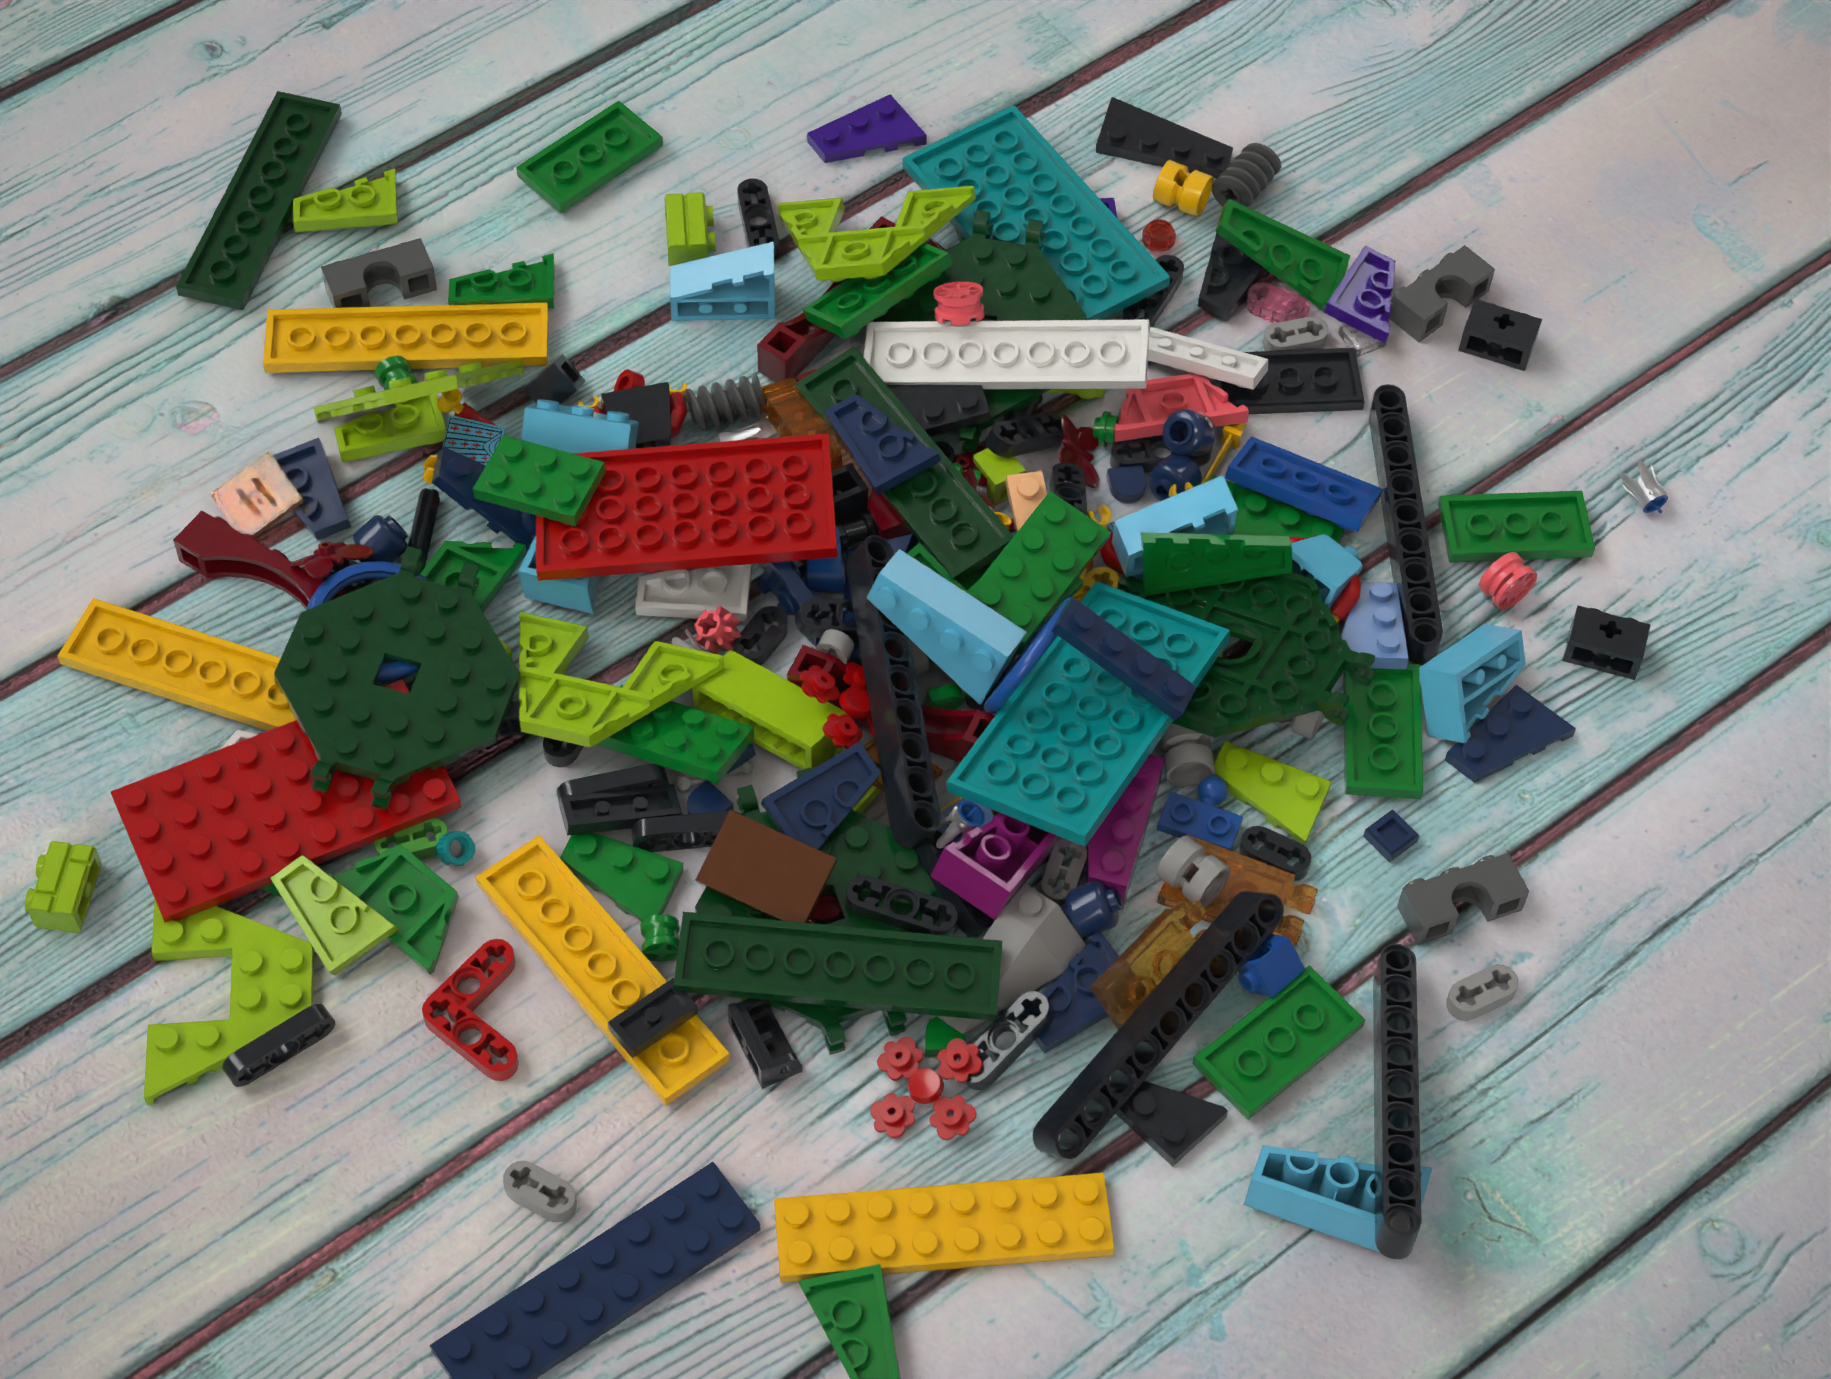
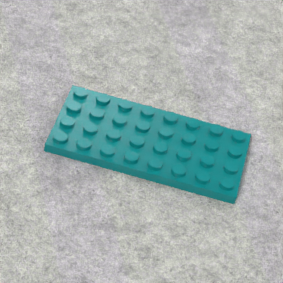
[902,105,1170,320]
[946,581,1230,847]

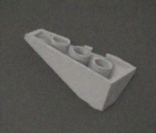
[930,884,1086,1035]

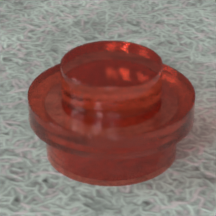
[1142,219,1176,251]

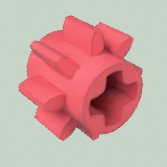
[694,606,741,654]

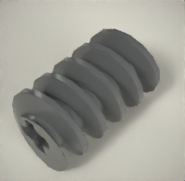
[1212,143,1282,207]
[686,373,764,432]

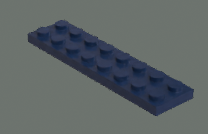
[430,1162,761,1379]

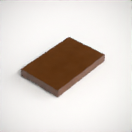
[695,810,838,923]

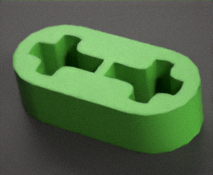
[375,817,448,860]

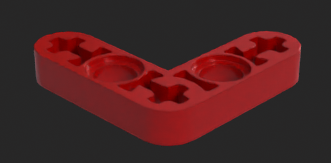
[422,939,519,1081]

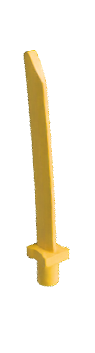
[1201,422,1246,484]

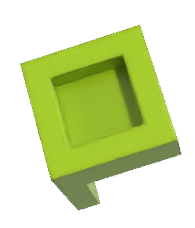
[973,448,1026,507]

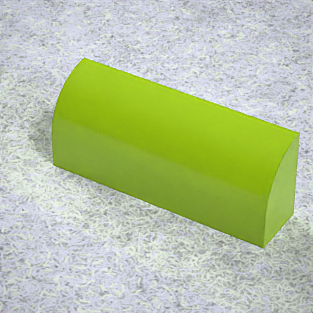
[692,650,846,770]

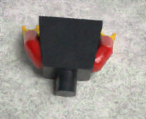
[578,382,687,448]

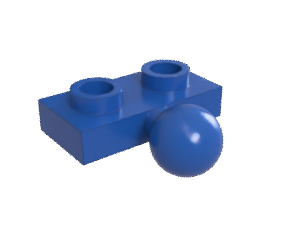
[1157,775,1243,855]

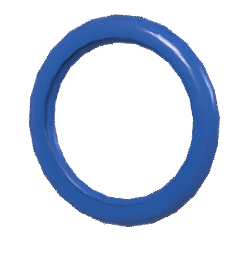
[307,561,430,682]
[984,597,1076,714]

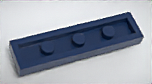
[1051,597,1197,720]

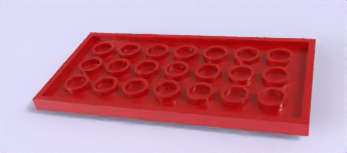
[536,433,838,581]
[110,679,462,922]

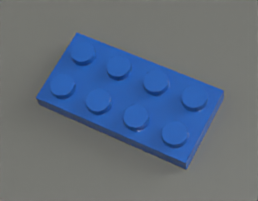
[1225,436,1383,532]

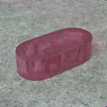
[1246,282,1310,324]

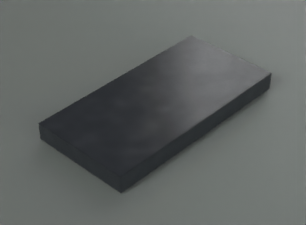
[1219,348,1365,414]

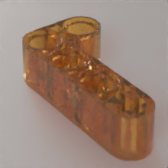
[761,377,843,471]

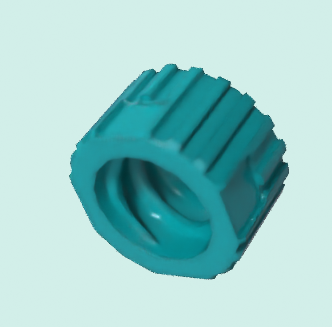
[436,831,475,866]

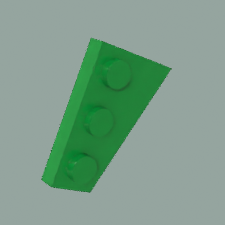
[448,253,555,309]
[560,833,684,922]
[798,1264,901,1379]

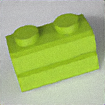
[664,192,716,266]
[24,841,102,933]

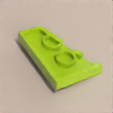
[293,169,398,232]
[334,394,446,463]
[1214,741,1332,846]
[270,855,399,975]

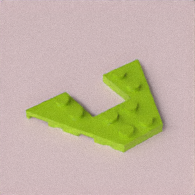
[777,186,976,282]
[313,359,525,421]
[519,612,724,748]
[144,899,315,1105]

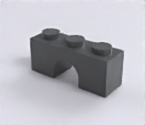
[321,238,437,308]
[1389,245,1495,342]
[1397,853,1529,945]

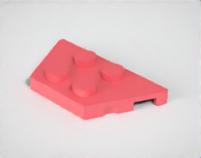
[1114,373,1249,442]

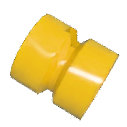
[1153,160,1214,217]

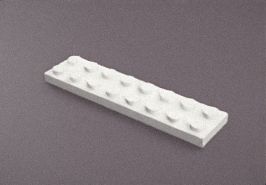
[864,320,1150,389]

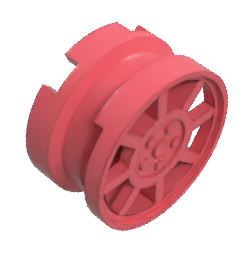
[934,282,985,326]
[1478,552,1537,610]

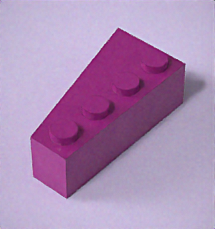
[1086,755,1165,909]
[931,813,1062,920]

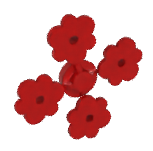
[800,662,875,749]
[870,1037,982,1140]

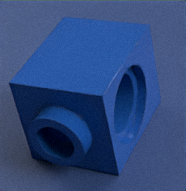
[1238,934,1305,998]

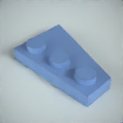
[1341,582,1408,669]

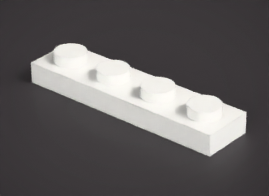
[1148,327,1268,390]

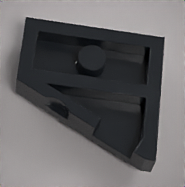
[1116,1081,1228,1167]

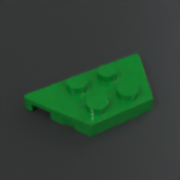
[420,541,527,613]
[328,844,459,975]

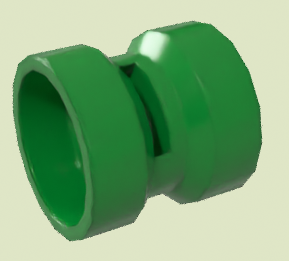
[375,356,419,405]

